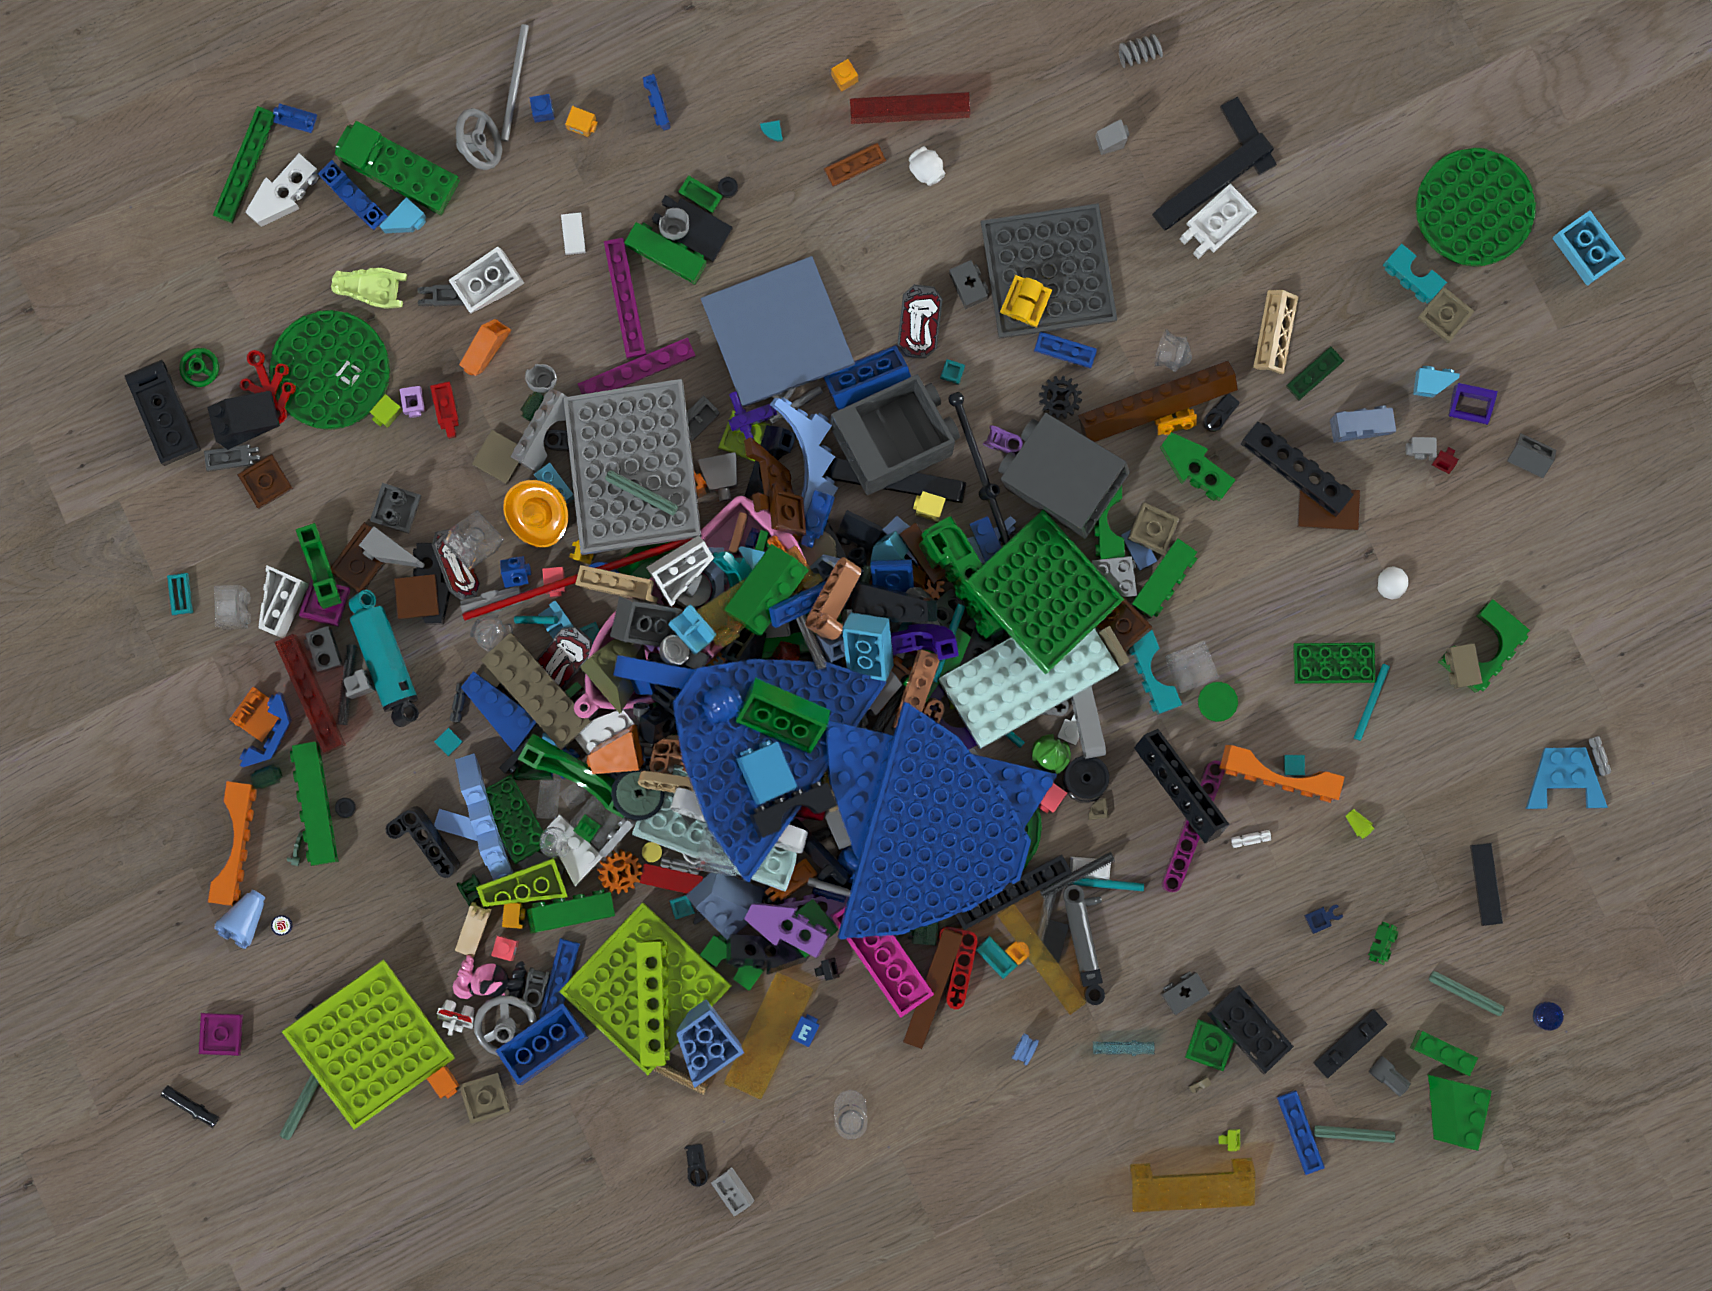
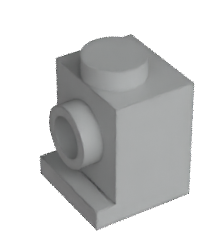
[1405,437,1437,460]

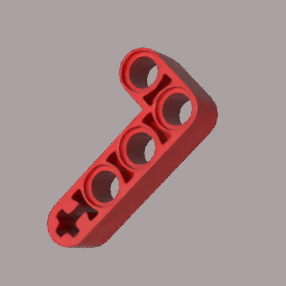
[939,927,977,1010]

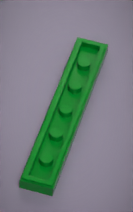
[213,106,275,224]

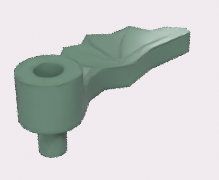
[287,832,303,866]

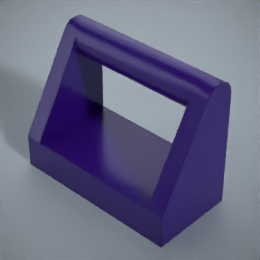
[1448,383,1498,425]

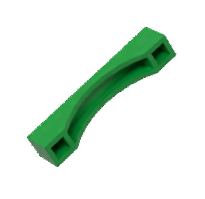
[518,734,639,818]

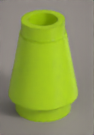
[1345,809,1375,839]

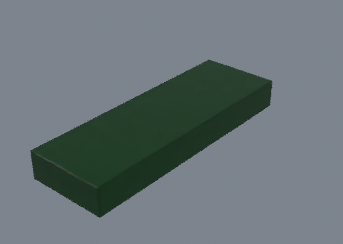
[1286,346,1344,401]

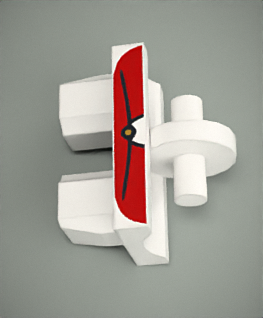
[437,1000,474,1036]

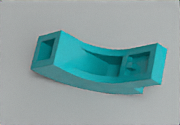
[712,551,752,621]

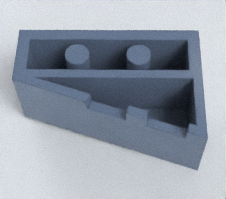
[1330,405,1396,443]

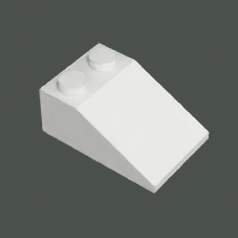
[449,247,524,313]

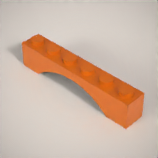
[1220,745,1345,803]
[208,781,257,906]

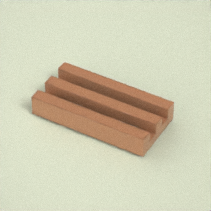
[729,512,748,554]

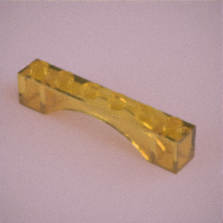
[996,904,1086,1015]

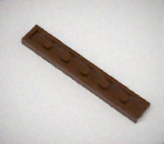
[903,928,963,1049]

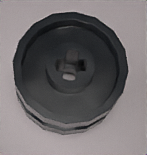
[1063,755,1109,803]

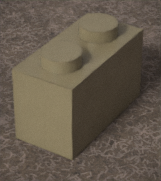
[1445,643,1482,689]

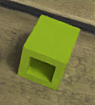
[370,394,403,428]

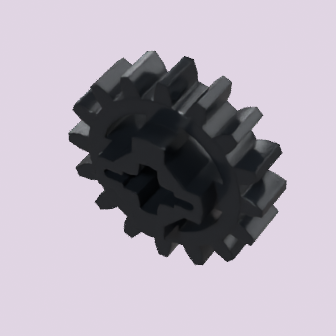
[1038,376,1082,420]

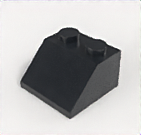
[836,510,883,554]

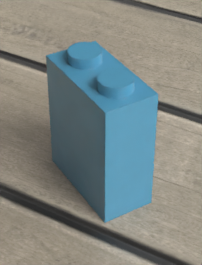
[736,740,797,804]

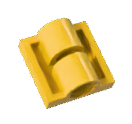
[1000,275,1052,328]

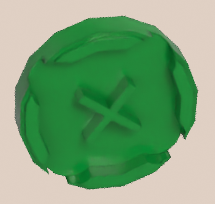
[1197,682,1238,722]

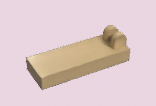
[455,902,491,958]

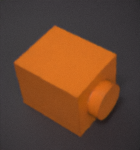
[427,1066,459,1099]

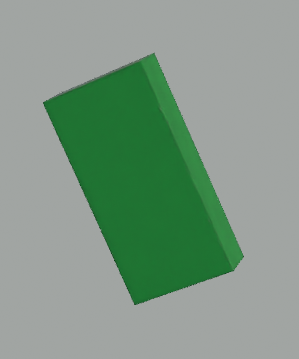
[678,175,723,214]

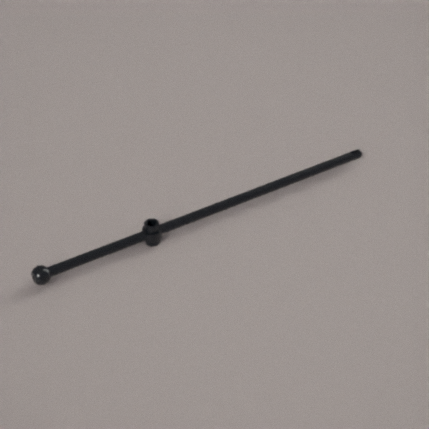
[948,392,1010,545]

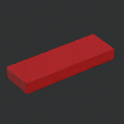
[639,863,703,894]

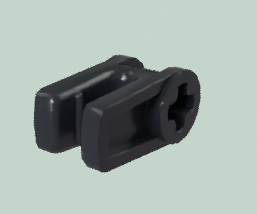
[651,684,681,715]

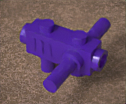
[728,392,777,439]

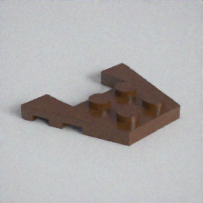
[744,437,794,513]

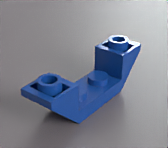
[318,160,388,231]
[239,692,292,767]

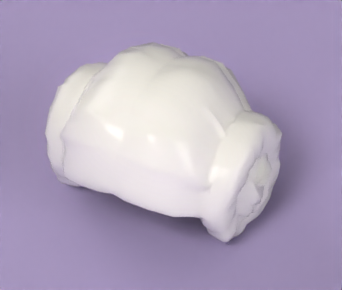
[909,146,945,186]

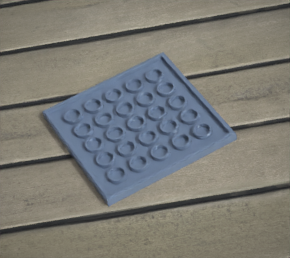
[701,256,855,407]

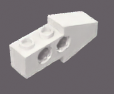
[246,154,319,227]

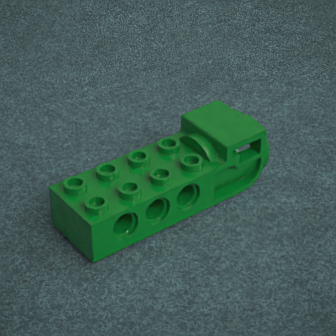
[335,121,460,216]
[919,516,1004,639]

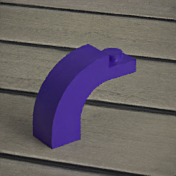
[891,624,959,660]

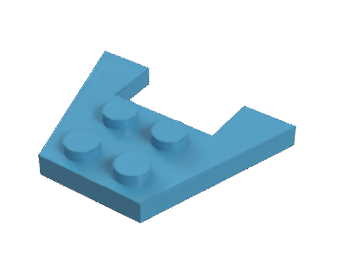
[1526,747,1608,809]

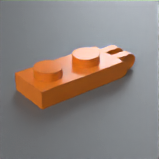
[765,858,818,902]

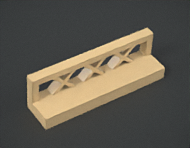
[1253,290,1298,374]
[575,565,658,603]

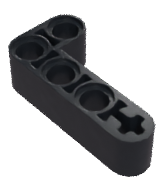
[385,806,460,878]

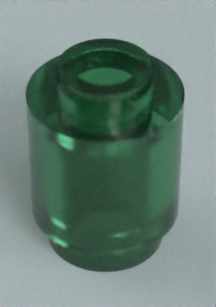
[520,392,544,422]
[250,764,283,789]

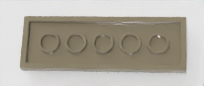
[481,633,592,750]

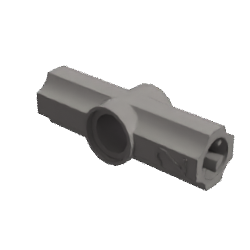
[460,586,524,614]

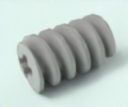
[1119,34,1163,68]

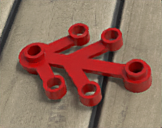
[240,350,296,424]

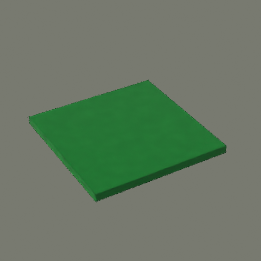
[964,509,1124,675]

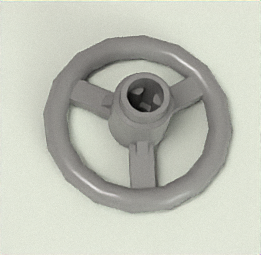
[455,108,502,170]
[474,996,538,1056]

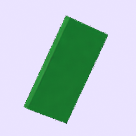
[1293,642,1376,684]
[486,775,550,864]

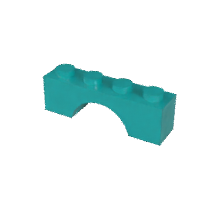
[1128,630,1182,715]

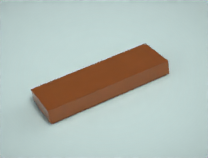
[824,143,886,187]

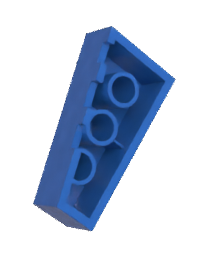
[461,671,537,752]

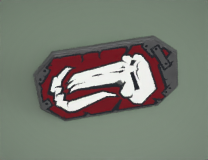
[897,284,943,358]
[432,529,480,600]
[536,626,592,690]

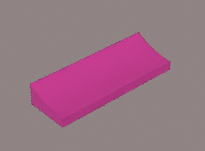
[830,906,934,1018]

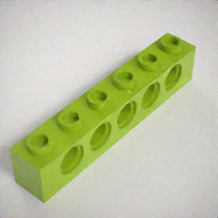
[636,941,670,1067]

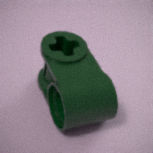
[456,873,490,910]

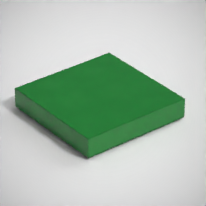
[1185,1019,1234,1072]

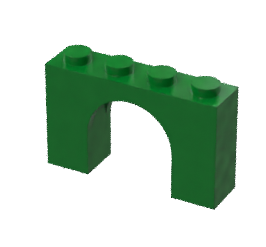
[1438,599,1530,693]

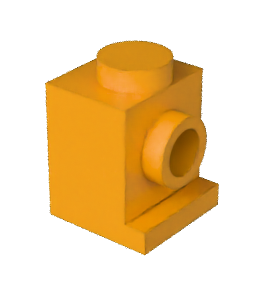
[502,902,526,929]

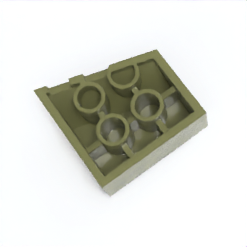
[581,638,646,714]

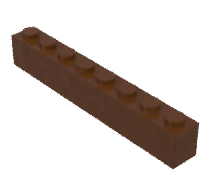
[1078,361,1238,442]

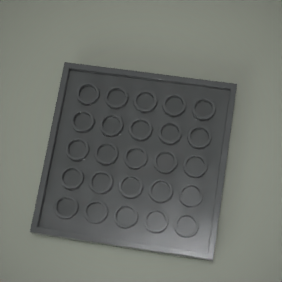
[980,203,1117,339]

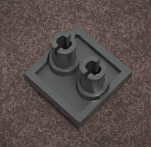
[370,483,421,534]

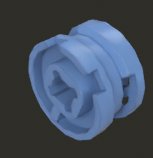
[1012,1033,1039,1066]

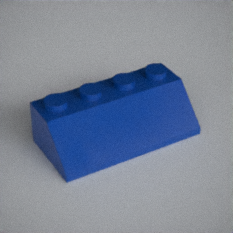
[823,345,911,411]
[496,1003,589,1085]

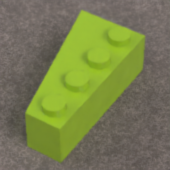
[476,858,568,907]

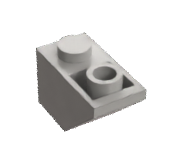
[1095,120,1129,155]

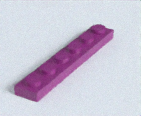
[603,238,646,359]
[577,337,696,394]

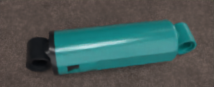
[349,590,419,727]

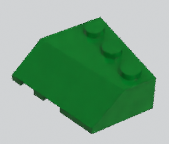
[1427,1074,1492,1151]

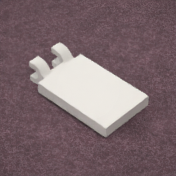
[1180,184,1257,259]

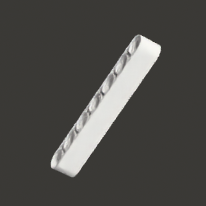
[670,788,808,853]

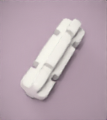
[1231,830,1271,848]

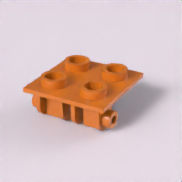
[229,687,280,742]

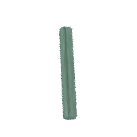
[605,470,678,515]
[1429,971,1504,1016]
[280,1073,319,1140]
[1314,1125,1395,1143]

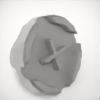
[675,573,711,609]

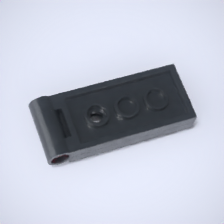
[124,360,201,466]

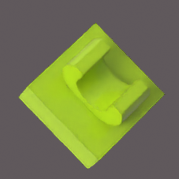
[1219,1129,1240,1151]

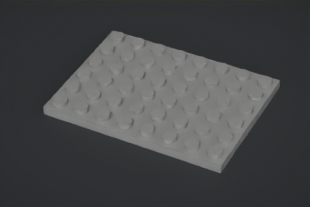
[563,379,702,555]

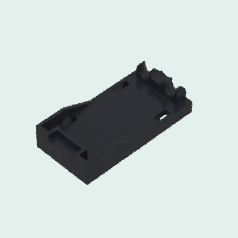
[1206,985,1294,1074]

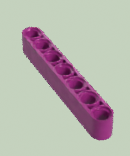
[1161,760,1225,892]

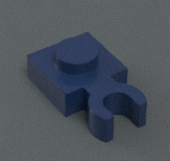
[1304,905,1343,934]

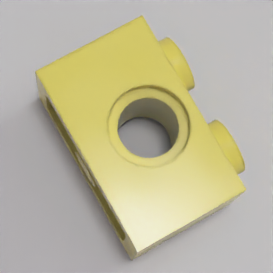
[913,491,946,522]

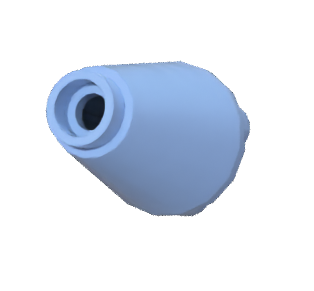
[214,890,265,949]

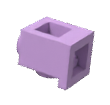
[400,386,425,418]

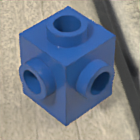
[500,556,532,588]

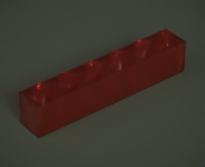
[850,92,970,124]
[274,634,346,754]

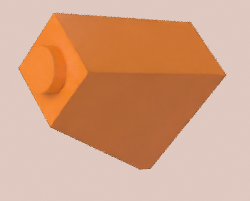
[459,319,511,376]
[587,725,644,774]

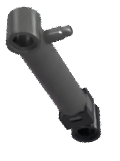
[1063,885,1105,1005]

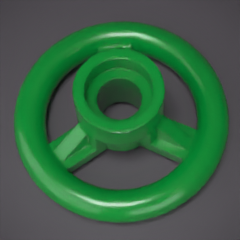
[179,348,219,387]

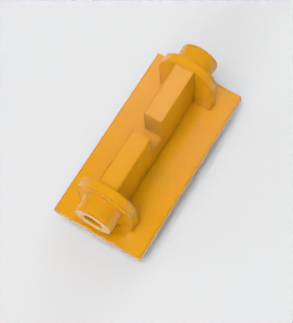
[1154,408,1197,436]

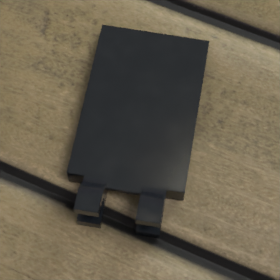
[652,195,733,263]

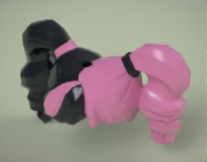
[453,955,526,1006]

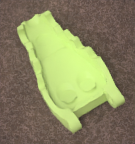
[331,268,407,309]

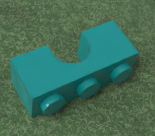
[1383,243,1447,304]

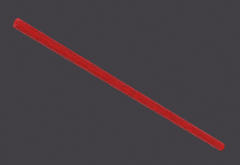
[462,538,692,621]

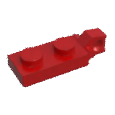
[430,381,459,439]

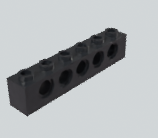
[1241,421,1354,517]
[1134,729,1230,844]
[955,855,1072,930]

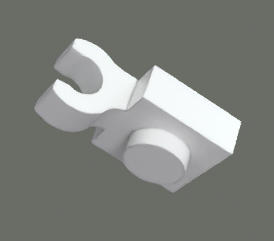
[1057,714,1079,745]

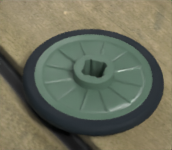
[611,768,665,821]

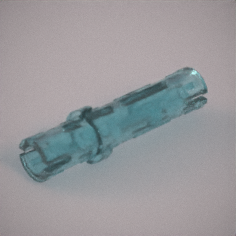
[1093,1040,1155,1056]

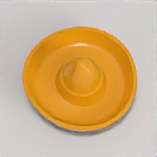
[503,480,569,547]

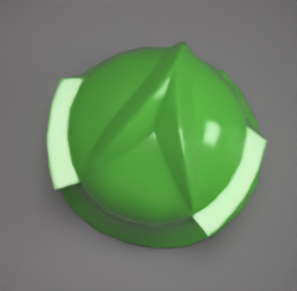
[1032,734,1071,774]

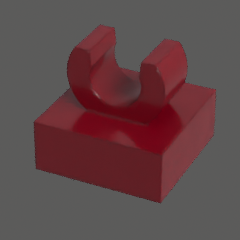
[1431,447,1459,474]

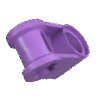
[983,425,1023,455]

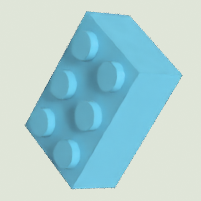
[1552,210,1625,286]
[843,613,894,681]

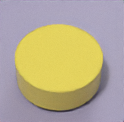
[642,842,662,862]

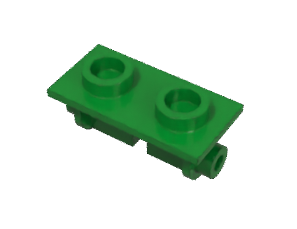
[1368,921,1398,965]

